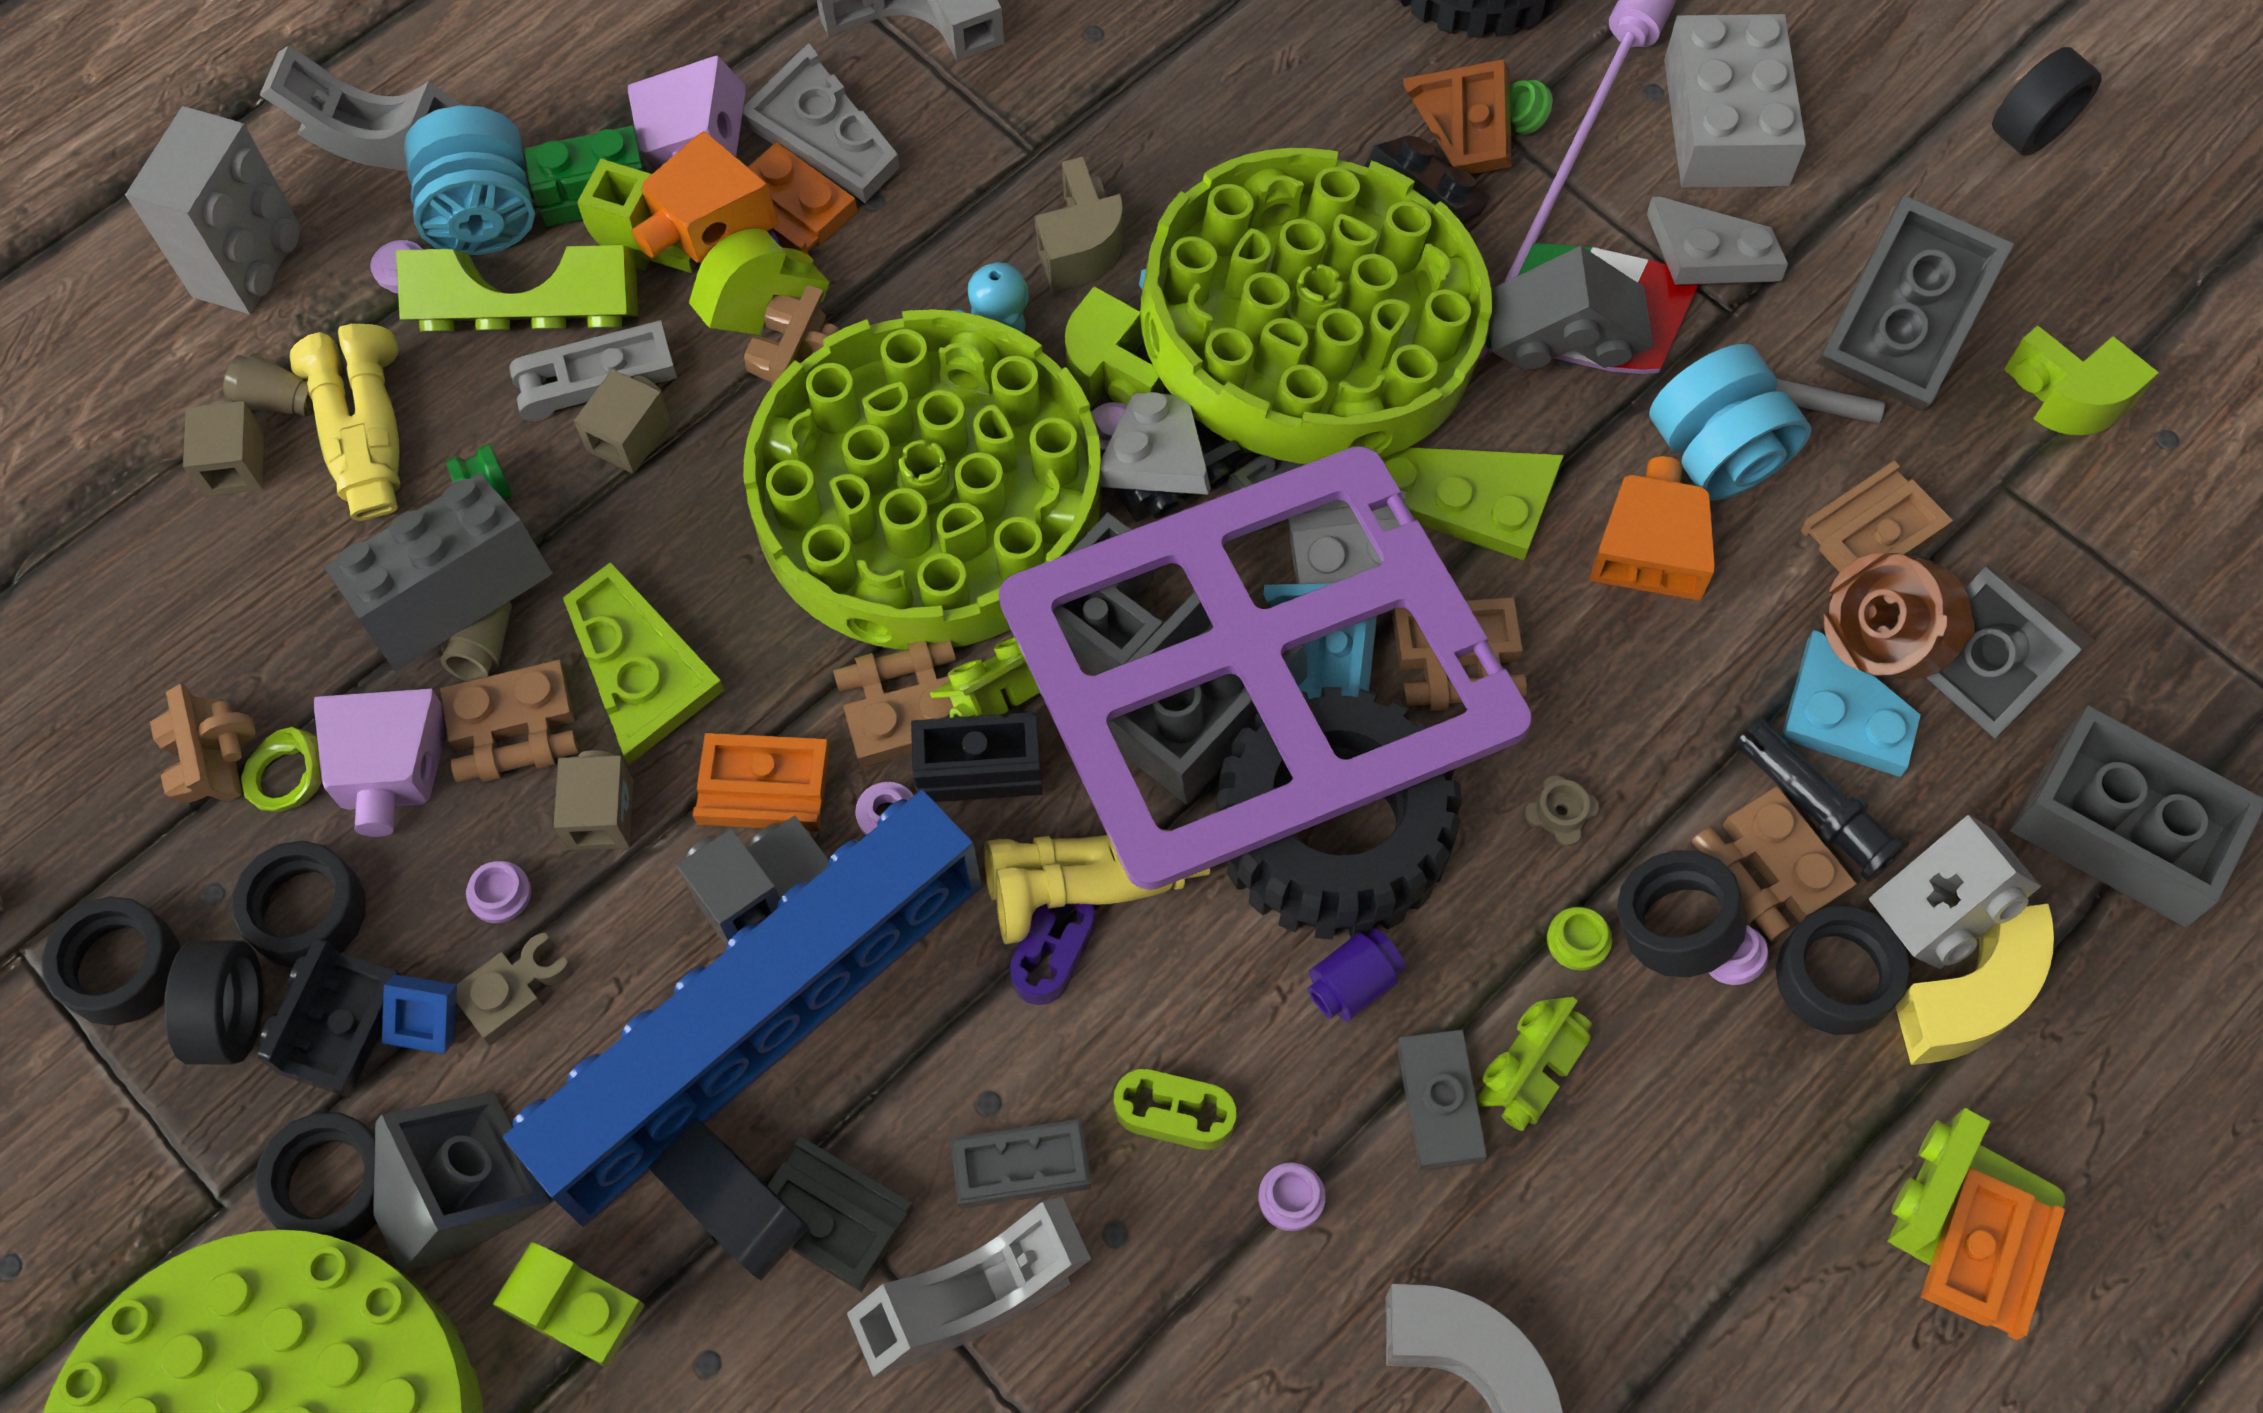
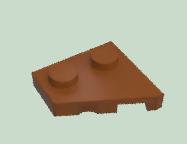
[1403,59,1512,174]

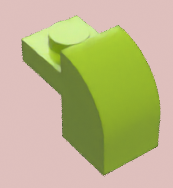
[577,159,697,273]
[689,228,830,335]
[1065,286,1164,408]
[2004,326,2159,435]
[493,1242,645,1368]

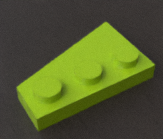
[1381,447,1564,561]
[563,562,725,766]

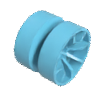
[1649,344,1811,501]

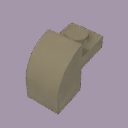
[1034,157,1123,293]

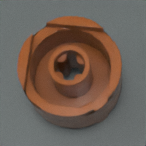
[1824,553,1975,679]

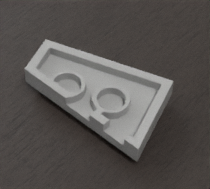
[741,43,900,203]

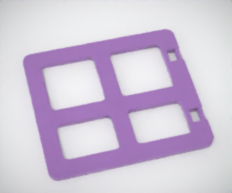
[999,447,1531,890]

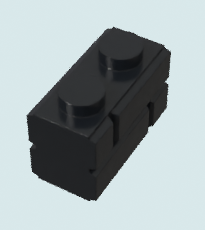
[911,712,1043,802]

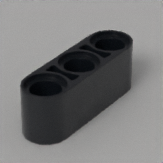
[648,1117,809,1281]

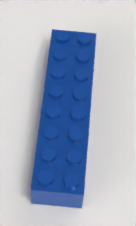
[502,790,982,1227]

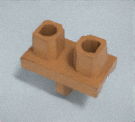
[744,285,840,386]
[150,684,256,804]

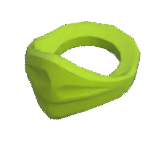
[241,727,322,813]

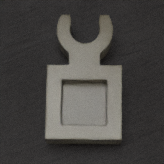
[456,933,574,1046]

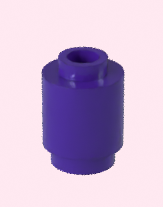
[1307,929,1406,1022]

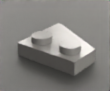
[1647,197,1788,285]

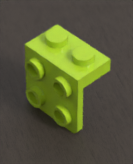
[1887,1108,2065,1266]

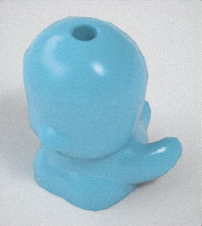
[955,262,1029,333]

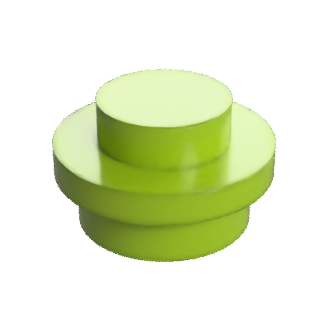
[1547,907,1612,971]

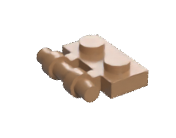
[1392,597,1527,711]
[833,641,956,768]
[440,659,579,783]
[1692,786,1857,942]

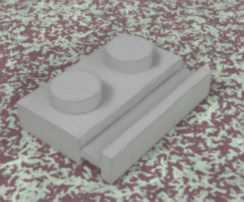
[1288,490,1406,584]

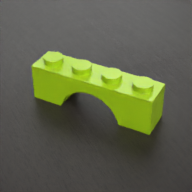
[396,245,638,332]

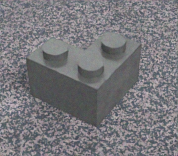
[1488,245,1653,371]
[1053,512,1163,675]
[677,816,829,946]

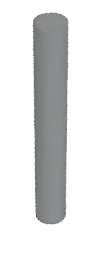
[1776,379,1885,424]

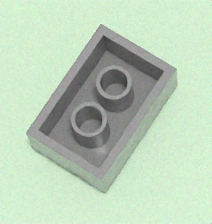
[1664,14,1806,188]
[125,106,302,315]

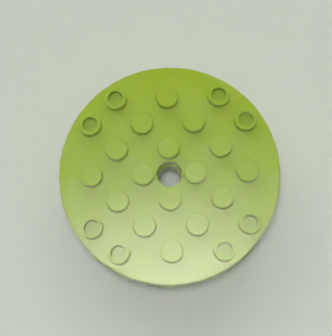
[1140,148,1492,464]
[743,309,1102,650]
[43,1230,483,1413]

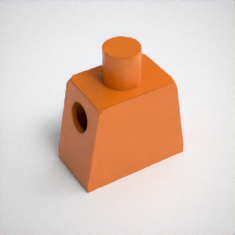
[632,131,779,262]
[1589,456,1715,601]

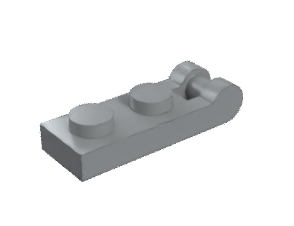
[509,320,677,422]

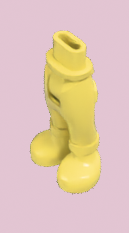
[290,324,400,521]
[984,829,1210,944]

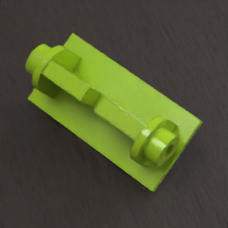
[930,637,1040,718]
[1476,997,1592,1131]

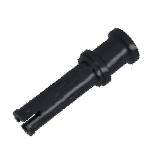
[1735,719,1909,882]

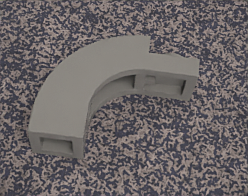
[817,0,1005,61]
[259,45,463,171]
[847,1196,1091,1377]
[1385,1284,1563,1413]

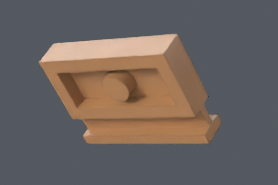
[1801,460,1953,572]

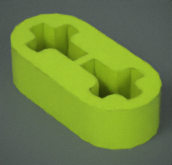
[1114,1069,1236,1150]

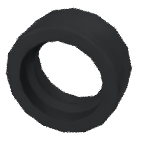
[1991,47,2102,156]
[232,840,366,968]
[1617,850,1748,978]
[41,896,180,1026]
[1775,905,1911,1035]
[164,940,263,1065]
[254,1112,377,1242]

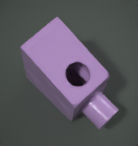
[628,55,746,170]
[314,689,447,837]

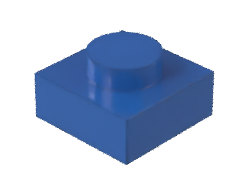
[382,974,457,1054]

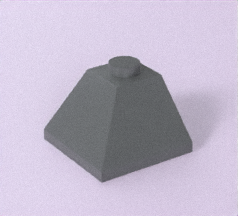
[1926,566,2096,738]
[373,1091,550,1273]

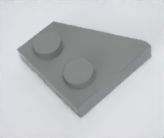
[1100,392,1211,495]

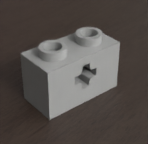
[1869,815,2041,969]

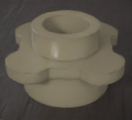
[1524,776,1599,846]

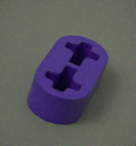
[1010,904,1095,1005]

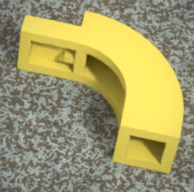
[1895,904,2054,1065]

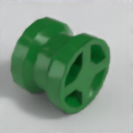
[445,443,513,500]

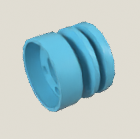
[404,105,535,255]

